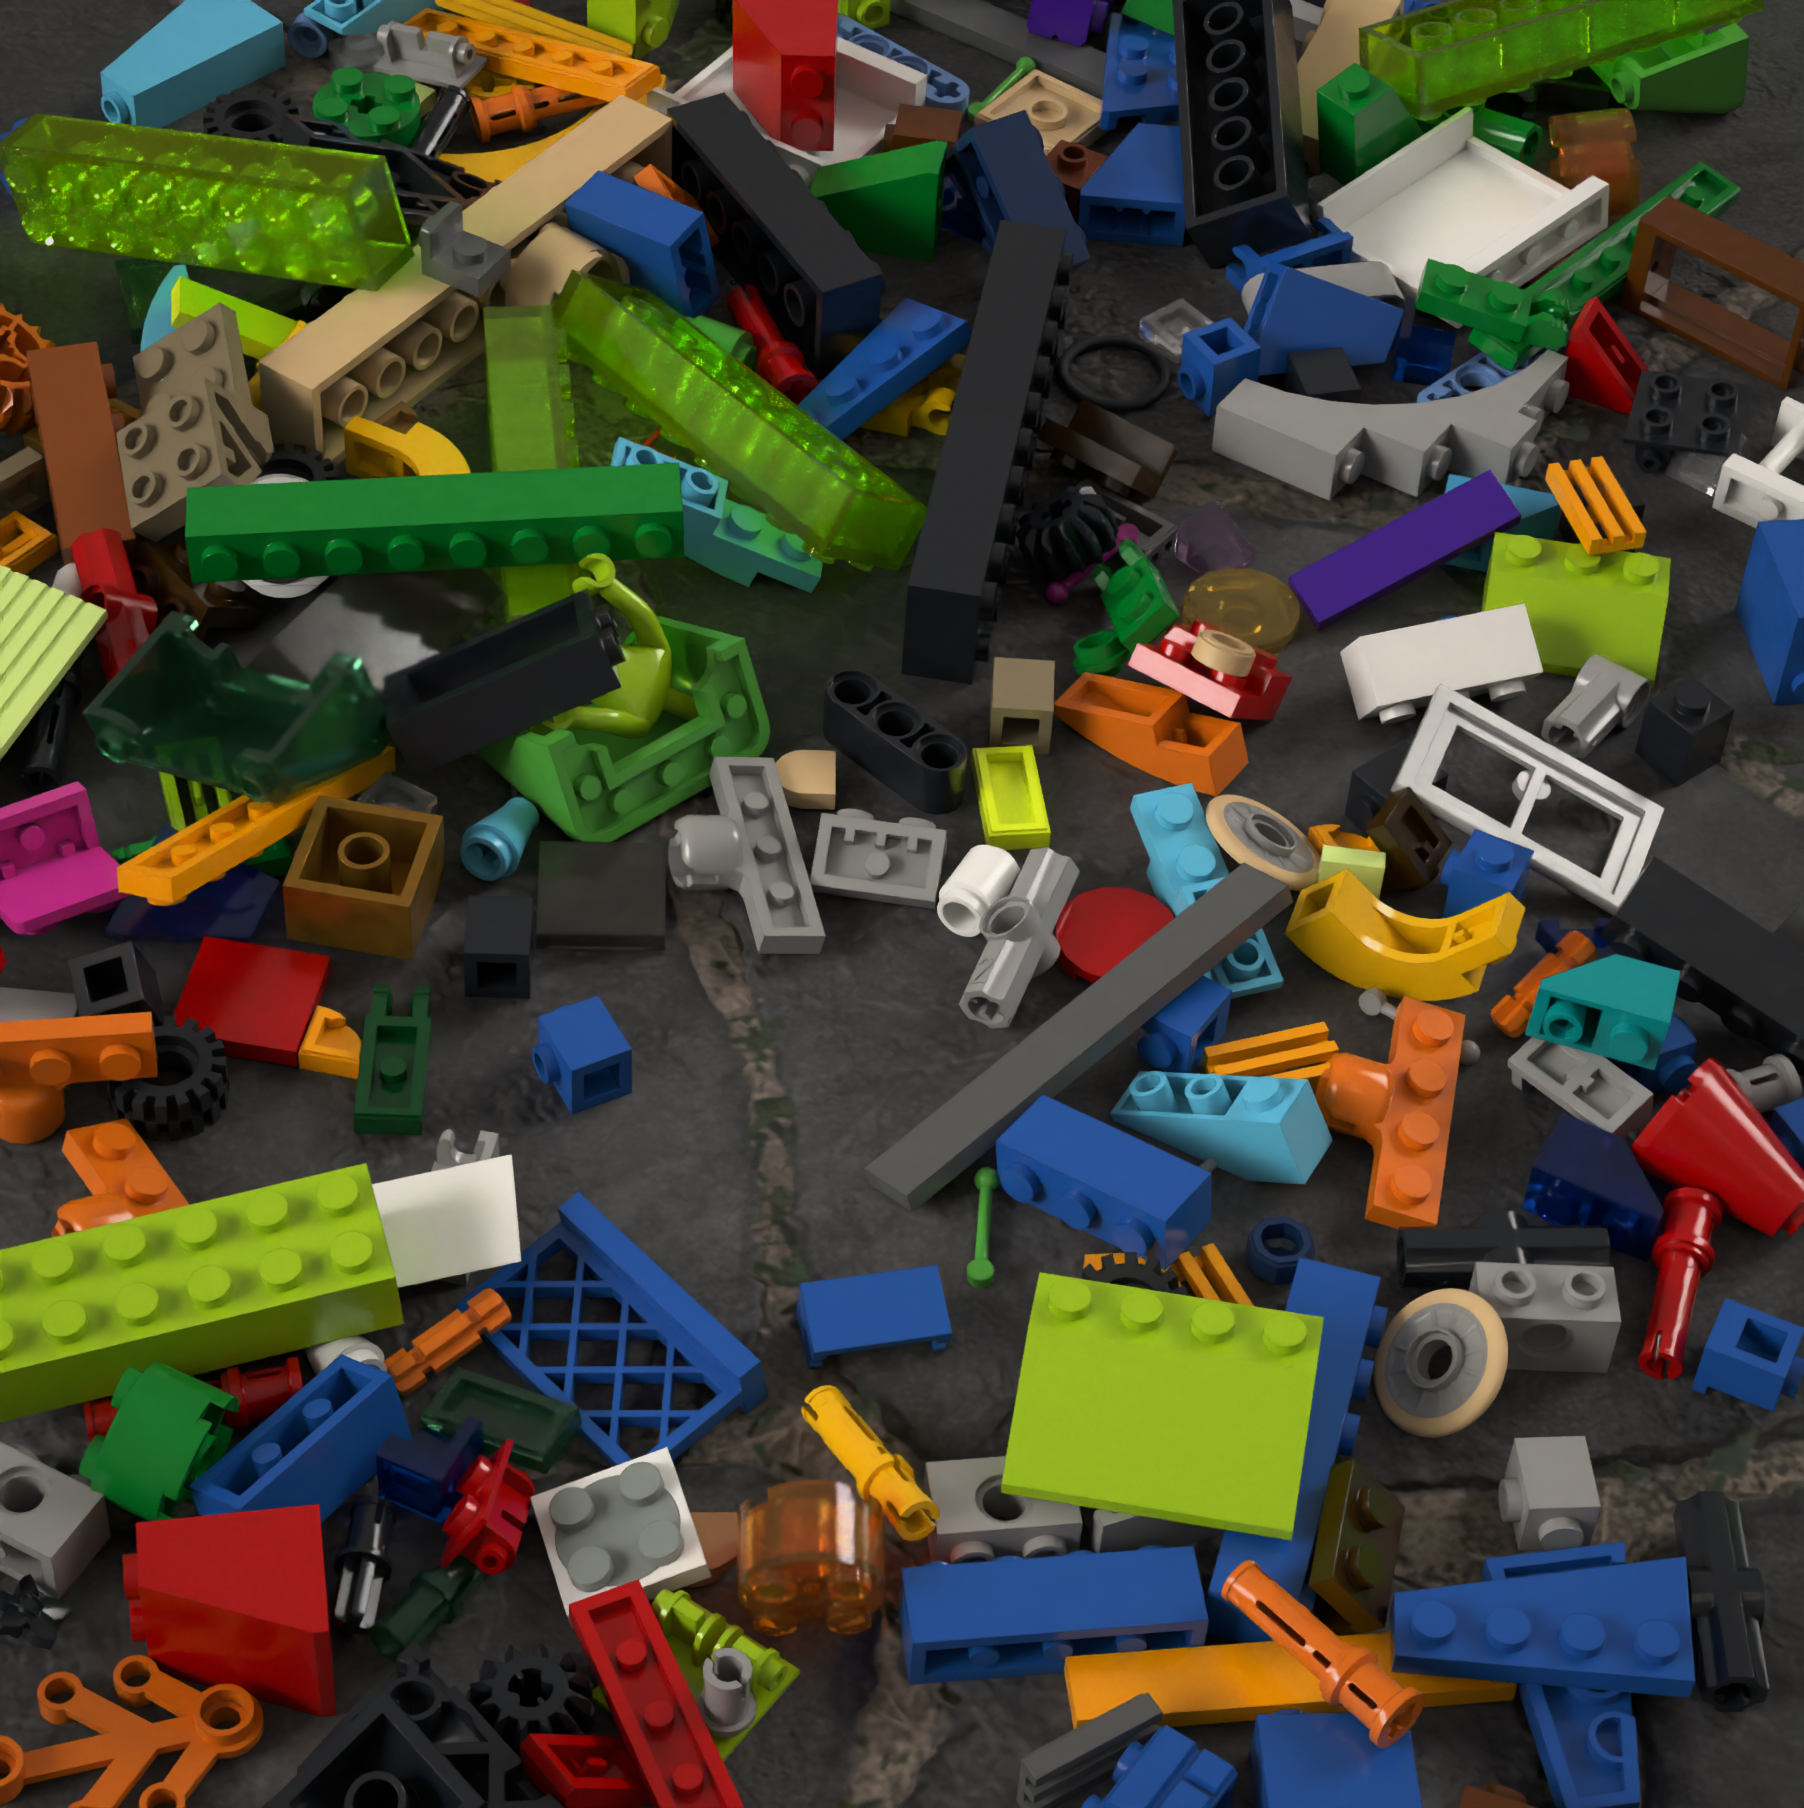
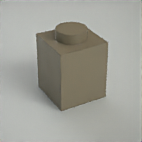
[988,657,1055,755]

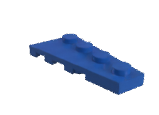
[765,298,972,469]
[1481,1541,1641,1808]
[1390,1556,1695,1698]

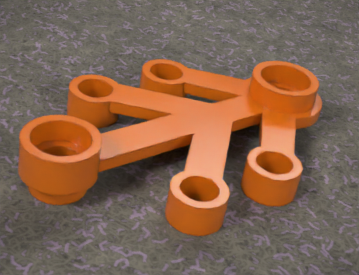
[0,1655,264,1808]

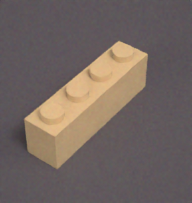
[1297,0,1404,175]

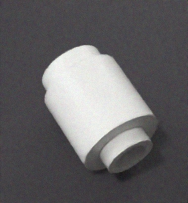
[937,845,1021,937]

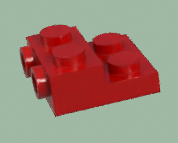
[1128,619,1293,720]

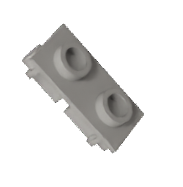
[373,21,489,89]

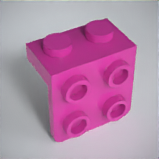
[0,781,131,935]

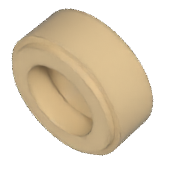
[1191,630,1256,677]

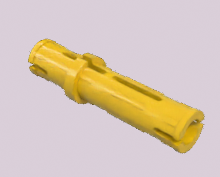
[801,1385,940,1541]

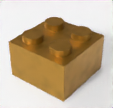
[283,795,446,960]

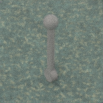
[1359,987,1480,1065]

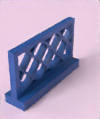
[454,1192,768,1467]

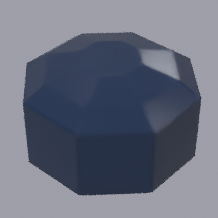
[1245,1216,1316,1285]

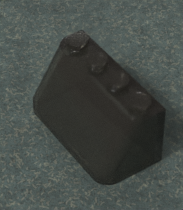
[233,568,504,742]

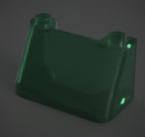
[83,611,393,803]

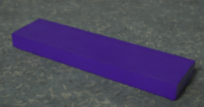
[1288,469,1521,631]

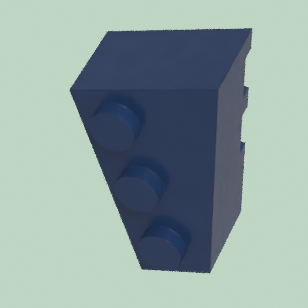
[945,110,1091,274]

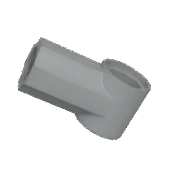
[1541,654,1651,758]

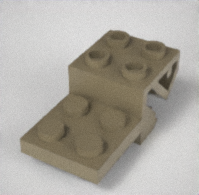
[116,302,274,542]

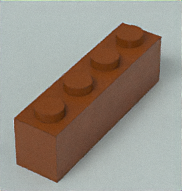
[26,341,147,567]

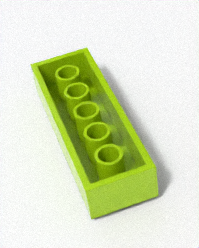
[0,1163,404,1423]

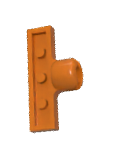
[1315,996,1466,1229]
[0,1012,157,1145]
[51,1118,190,1237]

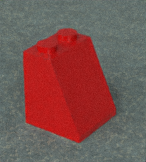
[733,0,838,151]
[123,1504,337,1717]

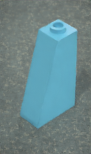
[100,0,286,140]

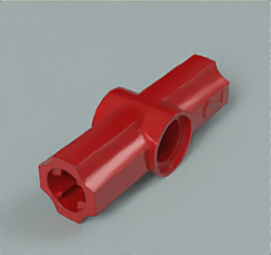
[70,527,163,703]

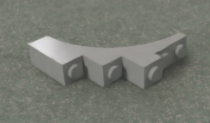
[1212,349,1570,501]

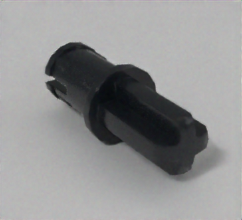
[330,1496,398,1638]

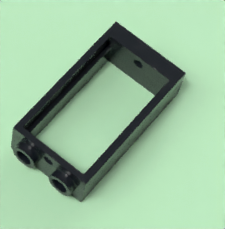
[384,588,626,778]

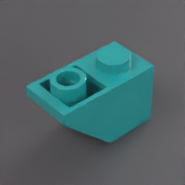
[1525,954,1681,1070]

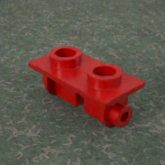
[439,1438,535,1575]

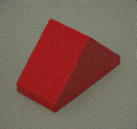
[1564,296,1650,415]
[520,1733,651,1808]

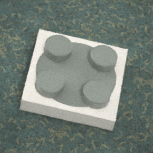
[530,1447,712,1628]

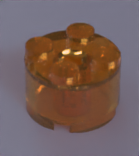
[1548,108,1641,216]
[736,1480,887,1636]

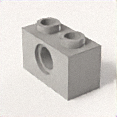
[1469,1262,1621,1373]
[0,1442,111,1600]
[923,1456,1083,1564]

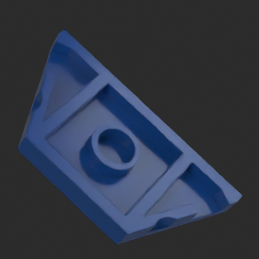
[1099,13,1180,130]

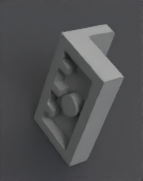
[810,809,947,909]

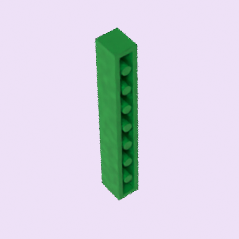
[185,463,685,583]

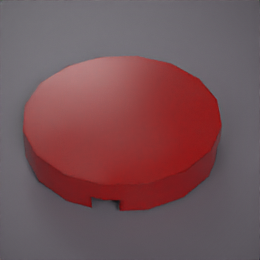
[1054,887,1175,986]

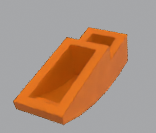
[1054,672,1249,797]

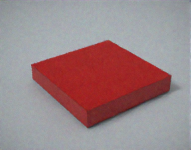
[173,936,332,1067]

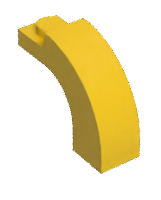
[343,415,471,585]
[1285,869,1526,1001]

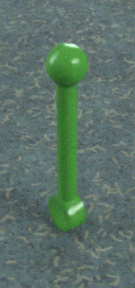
[967,56,1036,123]
[967,1167,1000,1288]

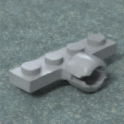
[668,756,826,954]

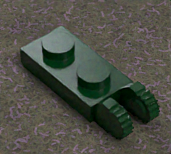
[353,984,433,1136]

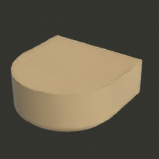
[776,750,836,810]

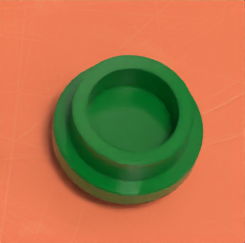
[1072,629,1132,677]

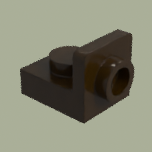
[1365,786,1452,896]

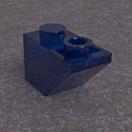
[1522,1113,1664,1262]

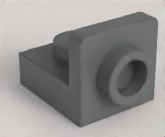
[418,201,511,297]

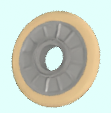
[1205,794,1321,891]
[1373,1288,1508,1438]

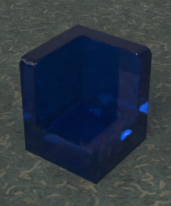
[1391,298,1456,386]
[376,1415,484,1524]

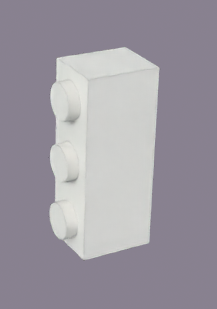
[1340,603,1544,725]

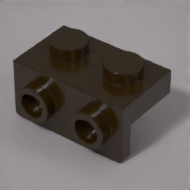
[1037,400,1178,499]
[131,540,263,656]
[1309,1459,1405,1636]

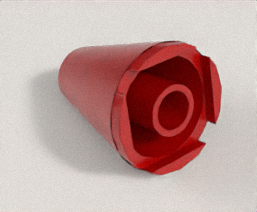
[1625,1057,1804,1238]

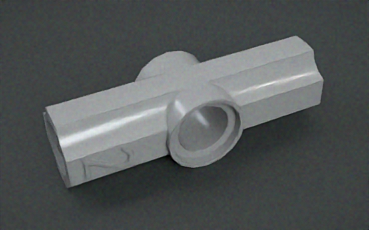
[959,847,1080,1029]

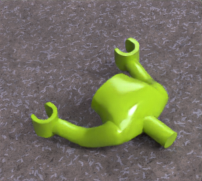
[530,553,699,739]

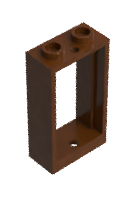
[1620,195,1804,391]

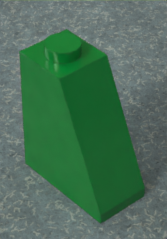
[1316,63,1424,192]
[808,141,948,262]

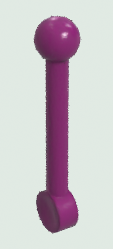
[1045,523,1139,604]

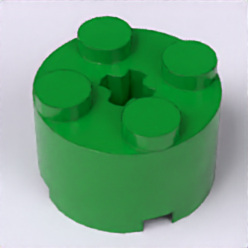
[312,67,421,148]
[79,1361,240,1521]

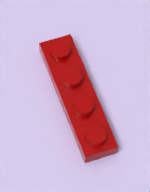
[569,1579,744,1808]

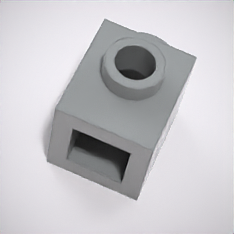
[1499,1436,1601,1551]

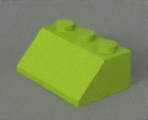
[1481,532,1671,689]

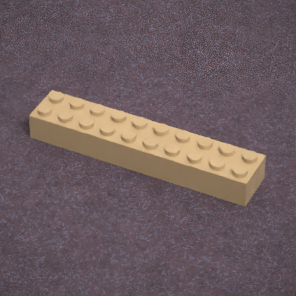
[258,94,672,467]

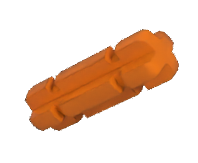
[1490,930,1598,1038]
[384,1288,512,1396]

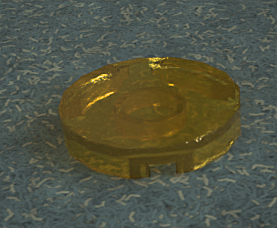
[1182,567,1300,656]

